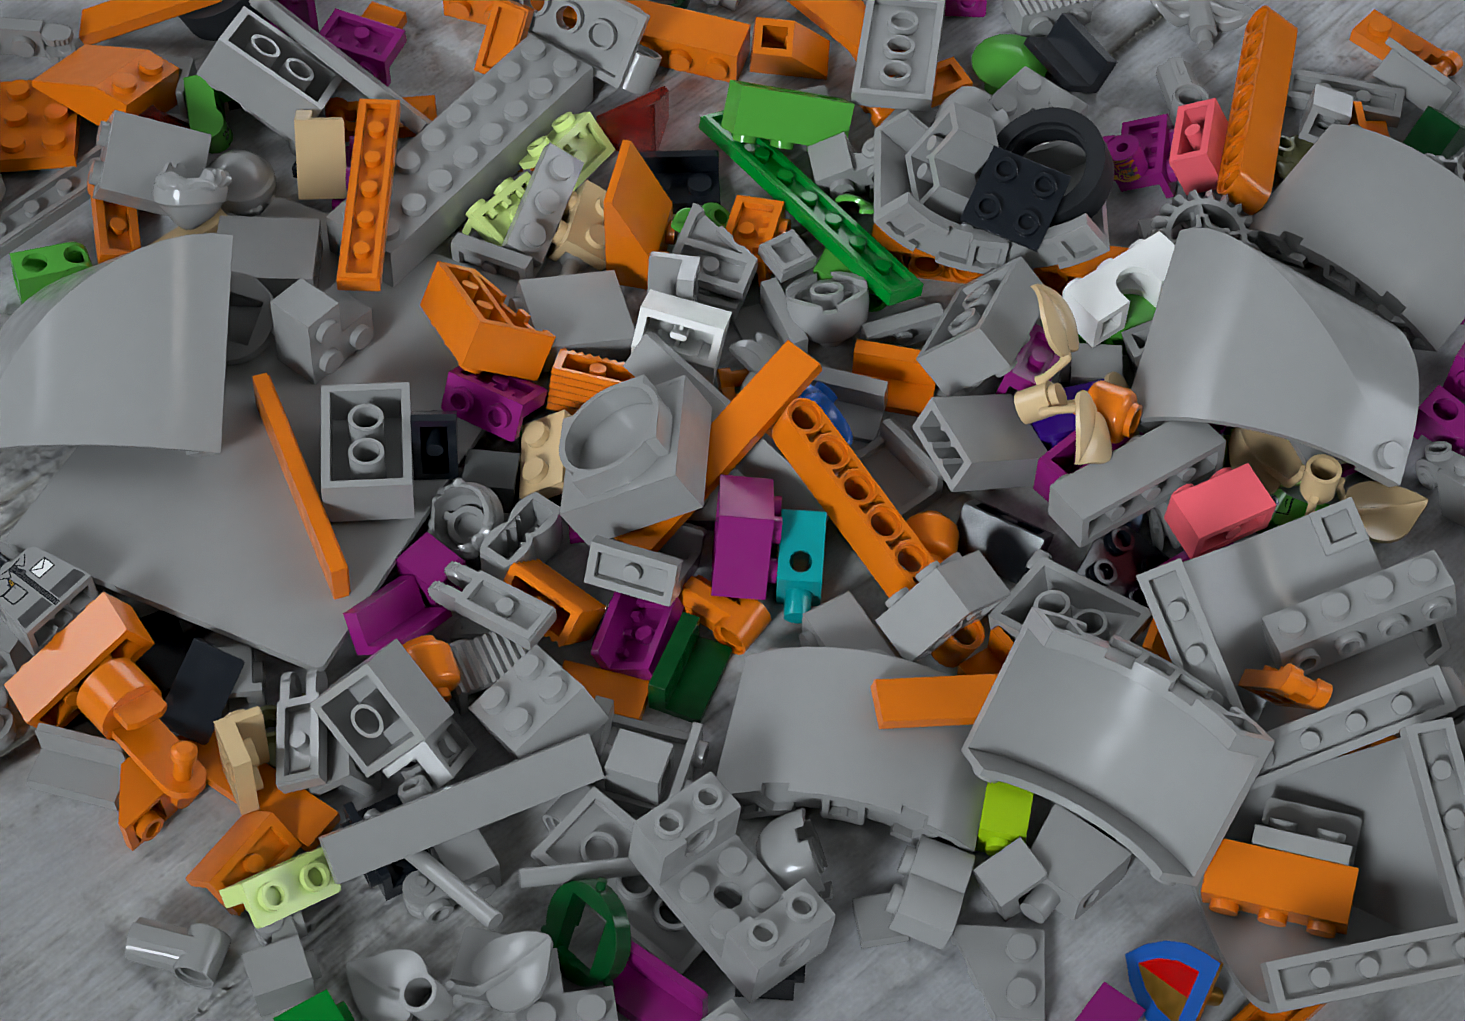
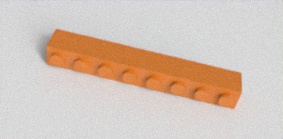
[443,0,751,82]

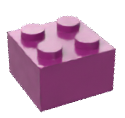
[711,474,782,600]

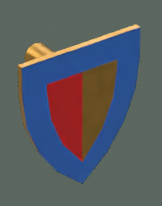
[1125,940,1224,1021]

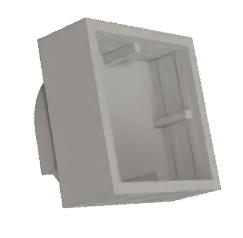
[559,374,712,546]

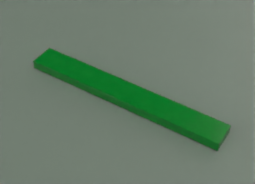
[699,110,924,306]

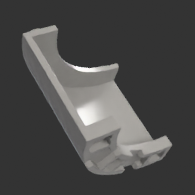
[874,109,1110,274]
[1248,124,1465,352]
[961,607,1275,887]
[716,646,987,853]

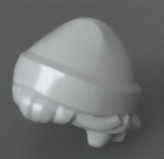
[206,150,276,217]
[153,162,233,230]
[428,477,504,560]

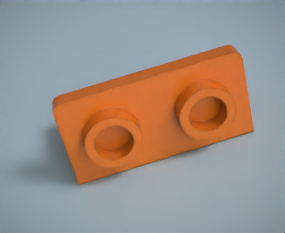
[725,195,791,287]

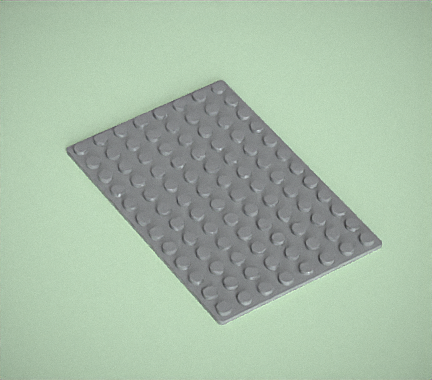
[7,197,518,672]

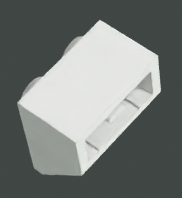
[631,289,732,386]

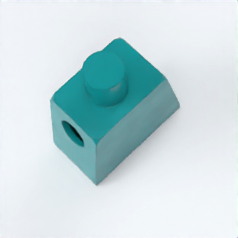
[776,509,827,624]

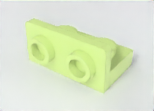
[519,111,616,191]
[462,171,531,246]
[219,847,341,929]

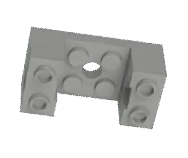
[628,771,836,1003]

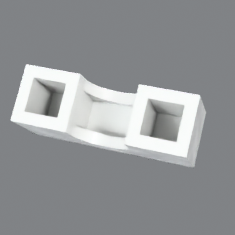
[1063,231,1175,348]

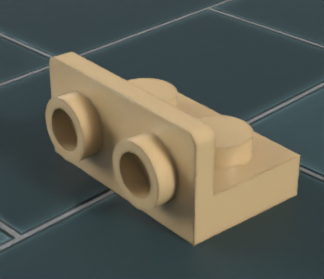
[213,706,270,815]

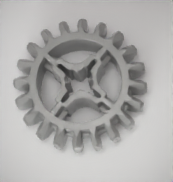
[1146,189,1259,251]

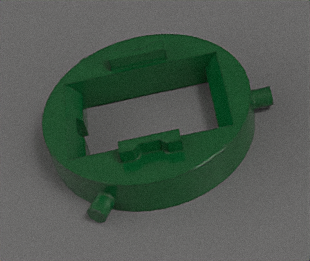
[541,877,631,989]

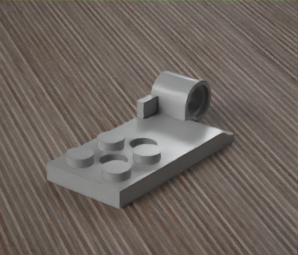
[488,0,662,95]
[851,0,946,112]
[531,785,739,976]

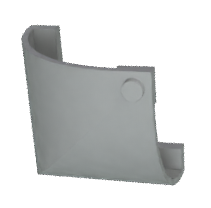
[1131,227,1419,487]
[0,233,233,457]
[1136,497,1458,791]
[1192,717,1465,1014]

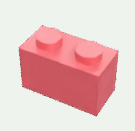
[1169,98,1228,196]
[1164,463,1277,559]

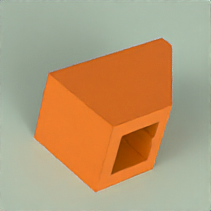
[749,17,830,80]
[118,756,196,851]

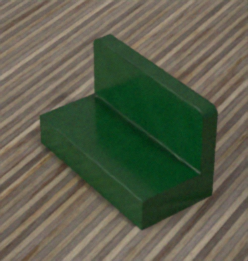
[648,612,732,723]

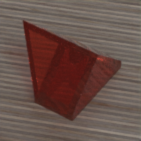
[596,86,669,152]

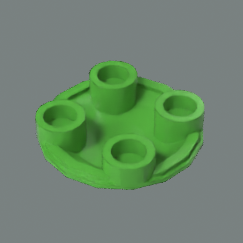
[971,34,1047,95]

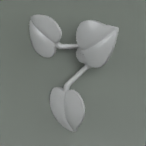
[346,931,553,1021]

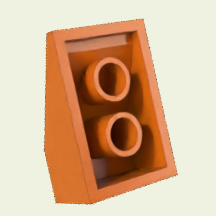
[32,44,179,126]
[603,139,678,290]

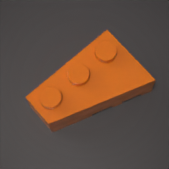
[420,261,556,381]

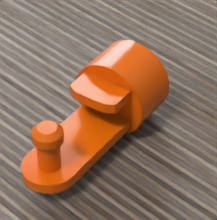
[77,658,207,799]

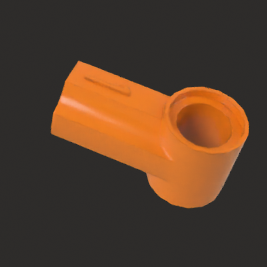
[678,574,772,655]

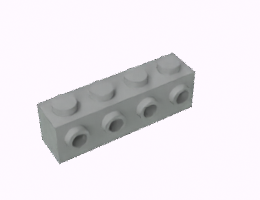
[1048,421,1226,548]
[1261,549,1457,675]

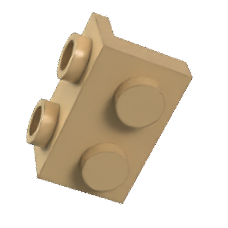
[548,180,607,271]
[519,409,572,499]

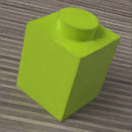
[975,781,1034,857]

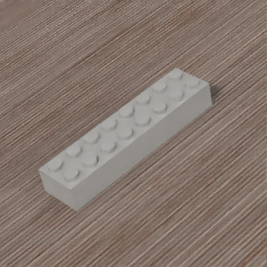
[326,34,593,288]

